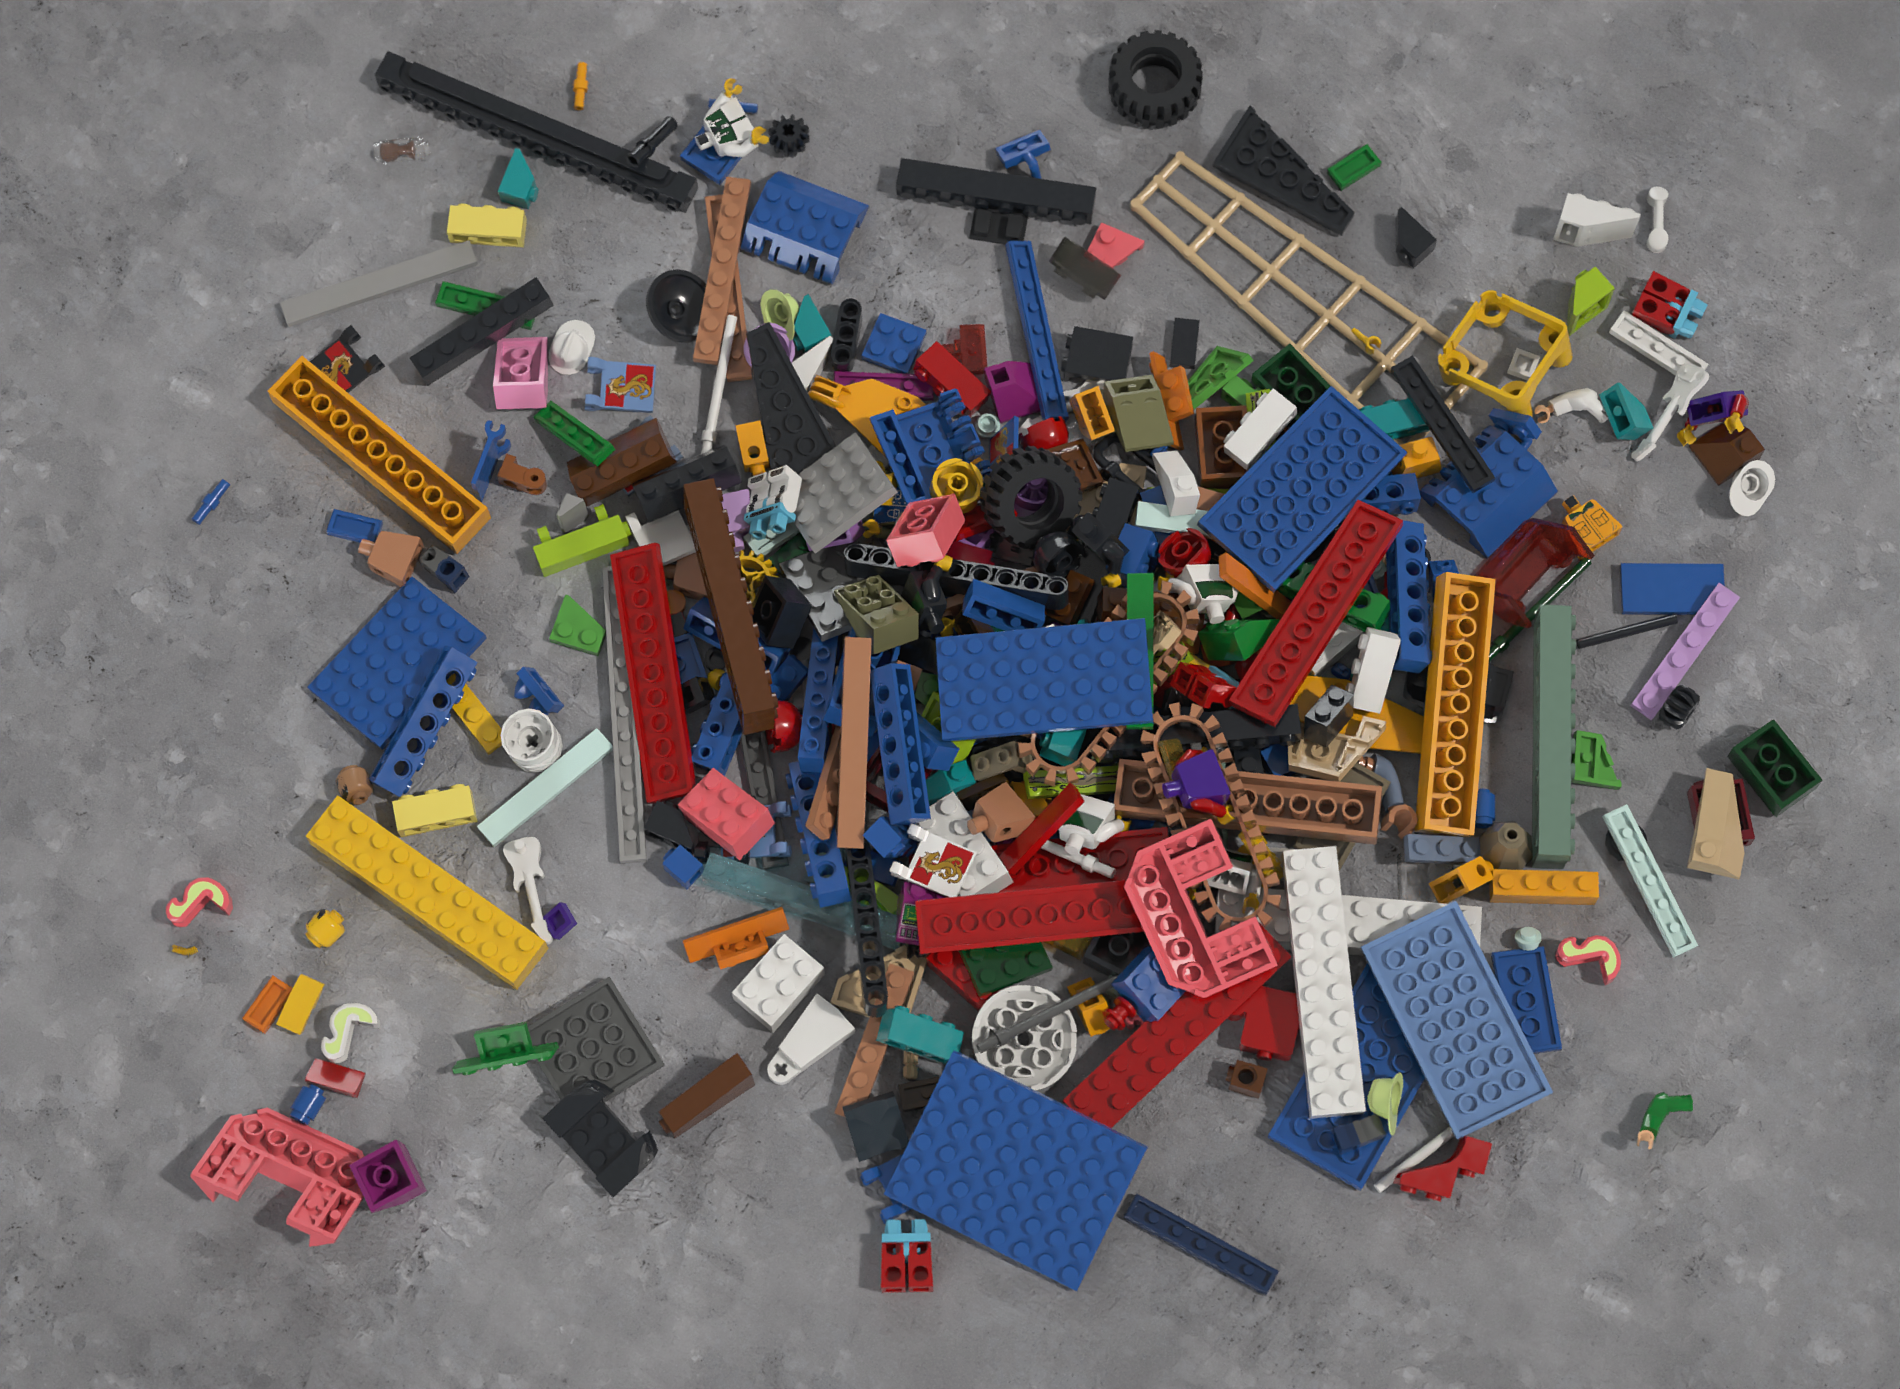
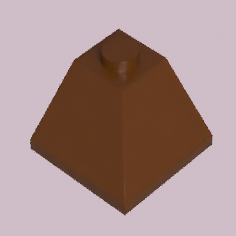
[1689,423,1765,486]

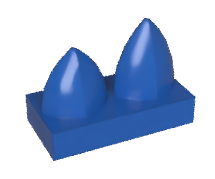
[514,667,564,715]

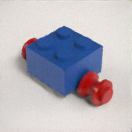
[1103,947,1186,1030]

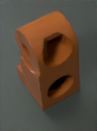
[497,454,547,495]

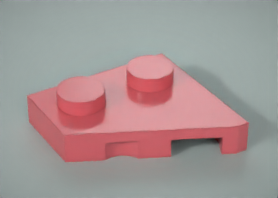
[1080,222,1145,277]

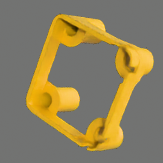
[1438,290,1573,417]

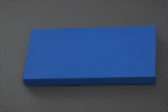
[1620,563,1725,615]
[1491,946,1562,1054]

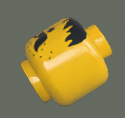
[305,909,345,948]

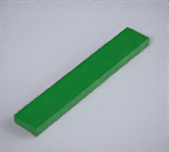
[1127,573,1154,729]

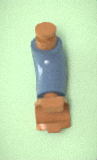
[1357,754,1418,840]

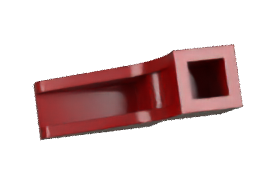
[1393,1136,1492,1202]

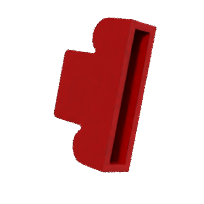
[1227,986,1300,1061]

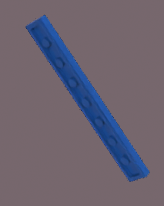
[1005,241,1069,422]

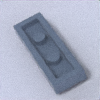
[1403,834,1480,865]

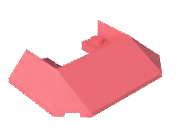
[1124,819,1277,998]
[190,1108,364,1247]

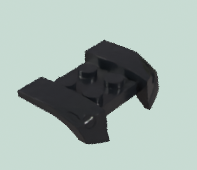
[1403,662,1514,723]
[542,1080,658,1198]

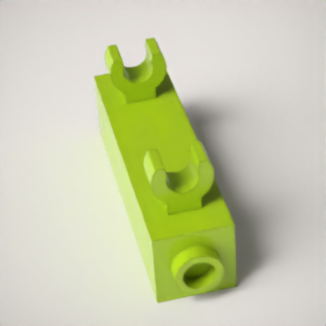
[533,504,632,577]

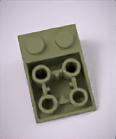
[1103,375,1174,452]
[834,575,918,654]

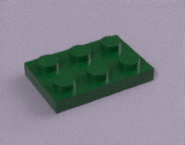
[958,942,1053,997]

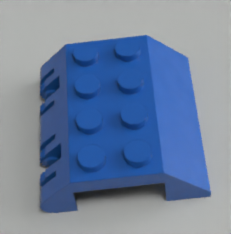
[741,171,869,284]
[869,389,992,506]
[1419,425,1558,559]

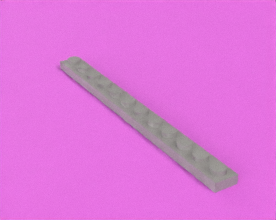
[602,566,647,864]

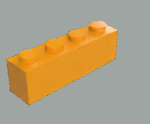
[1489,869,1599,905]

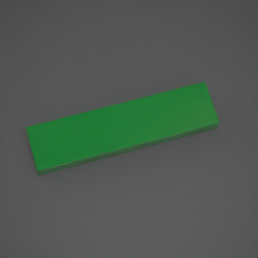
[435,281,535,330]
[533,401,615,467]

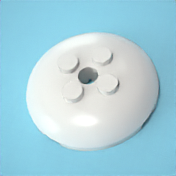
[972,985,1077,1091]

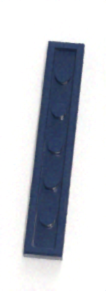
[1124,1193,1279,1296]

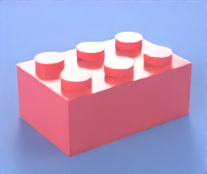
[886,494,965,567]
[678,768,775,861]

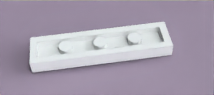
[1609,310,1709,375]

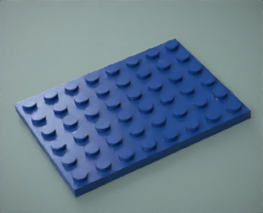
[884,1050,1148,1291]

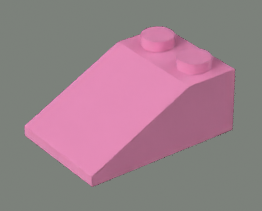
[493,337,548,410]

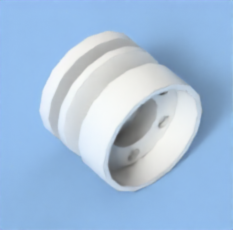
[501,708,563,773]

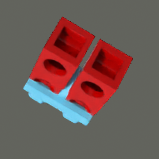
[1631,271,1708,339]
[1170,662,1239,710]
[881,1219,933,1293]

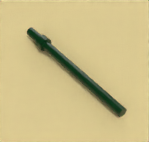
[1489,557,1592,662]

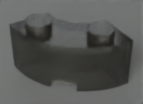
[1049,236,1121,300]

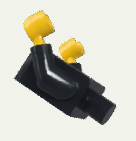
[1068,512,1130,588]
[901,555,953,634]

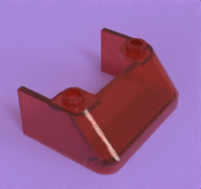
[1474,518,1595,628]

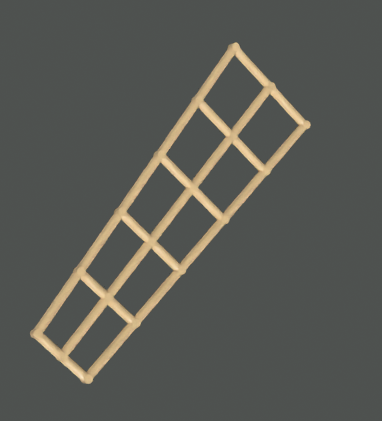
[1130,151,1488,445]

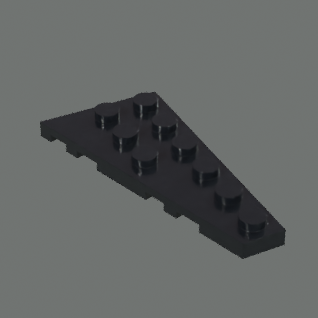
[1213,105,1355,236]
[746,322,836,474]

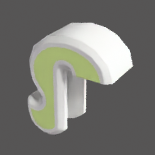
[321,1003,381,1064]

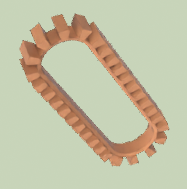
[1018,581,1199,787]
[1141,703,1282,931]

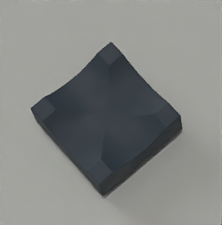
[842,1091,909,1162]

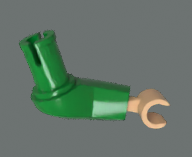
[1637,1092,1693,1150]

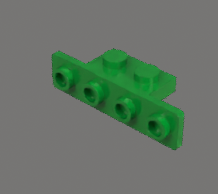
[452,1022,559,1075]

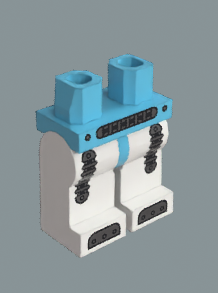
[744,465,802,540]

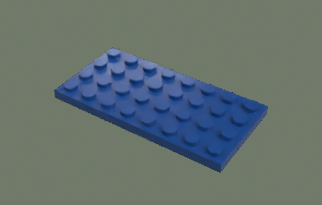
[1197,386,1408,593]
[936,618,1154,742]
[1268,963,1425,1191]

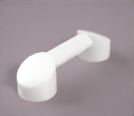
[1647,187,1668,253]

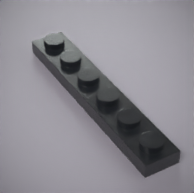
[1390,355,1495,493]

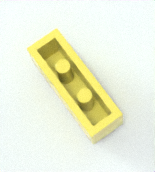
[447,204,527,247]
[392,784,478,838]

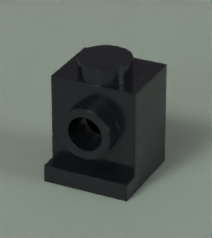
[681,676,715,714]

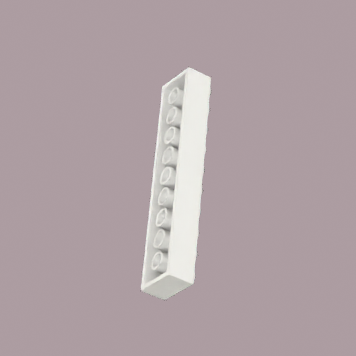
[1281,846,1366,1119]
[1214,888,1482,956]

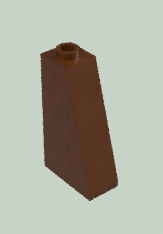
[658,1053,755,1138]

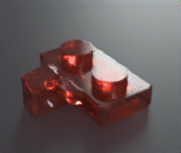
[942,324,987,375]

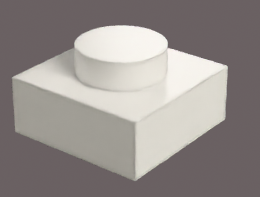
[1507,348,1540,381]

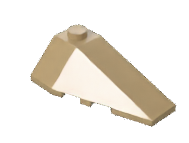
[1687,768,1745,880]

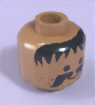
[336,765,373,805]

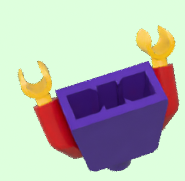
[1677,390,1749,446]
[1162,747,1235,825]

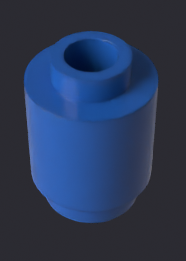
[1475,789,1495,829]
[289,1084,326,1126]

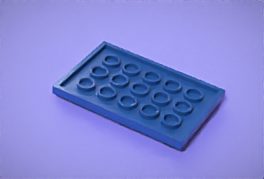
[307,576,487,750]

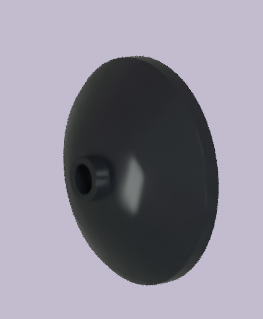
[646,269,706,343]

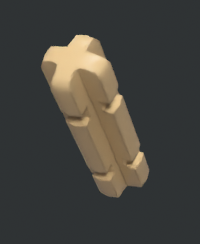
[903,1051,918,1080]

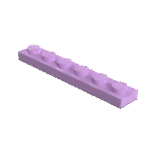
[1630,583,1740,721]

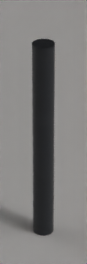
[1576,614,1678,649]

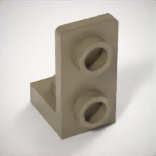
[971,741,1033,781]

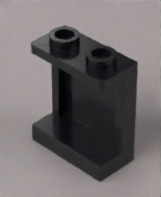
[1061,326,1133,381]

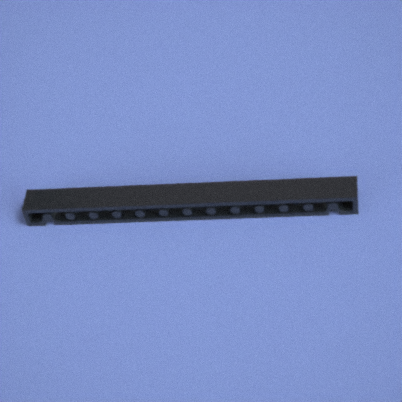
[375,51,698,213]

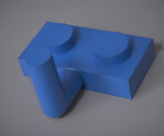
[995,130,1051,179]
[1488,408,1542,450]

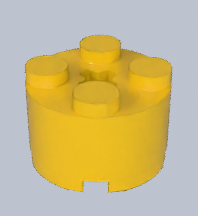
[929,458,983,513]

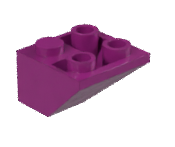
[984,361,1041,424]

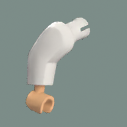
[1534,388,1609,423]

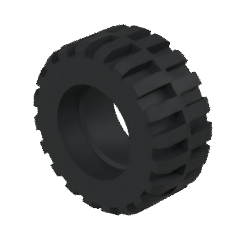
[1108,30,1203,129]
[980,446,1083,549]

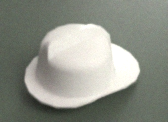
[548,320,595,375]
[1729,460,1775,516]

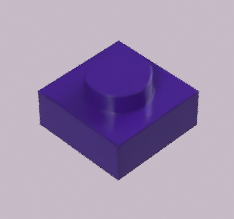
[543,902,578,940]

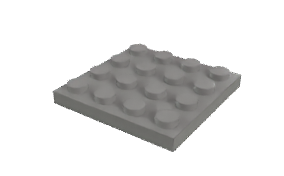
[793,432,898,554]

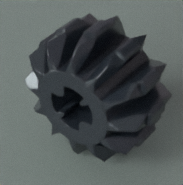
[768,114,810,157]
[1659,685,1700,730]

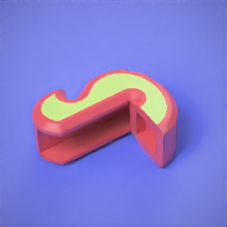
[166,877,233,927]
[1555,935,1621,985]

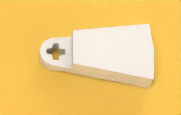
[768,994,855,1085]

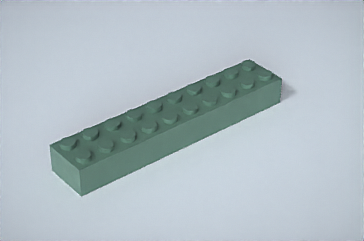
[1532,604,1576,869]

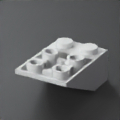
[1553,193,1641,247]

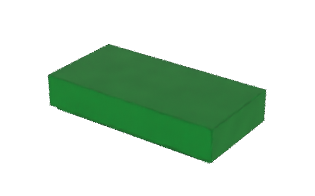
[1327,144,1382,191]

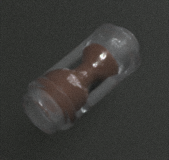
[373,136,430,164]

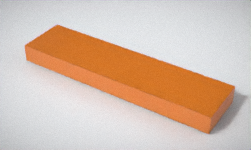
[1219,553,1291,619]

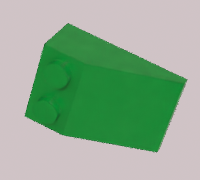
[1198,619,1281,661]

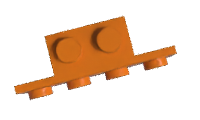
[1149,351,1194,451]
[682,907,789,970]

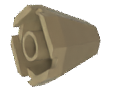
[1479,822,1533,870]

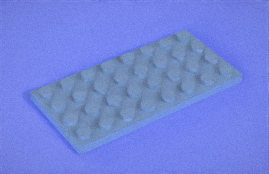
[1360,901,1553,1140]

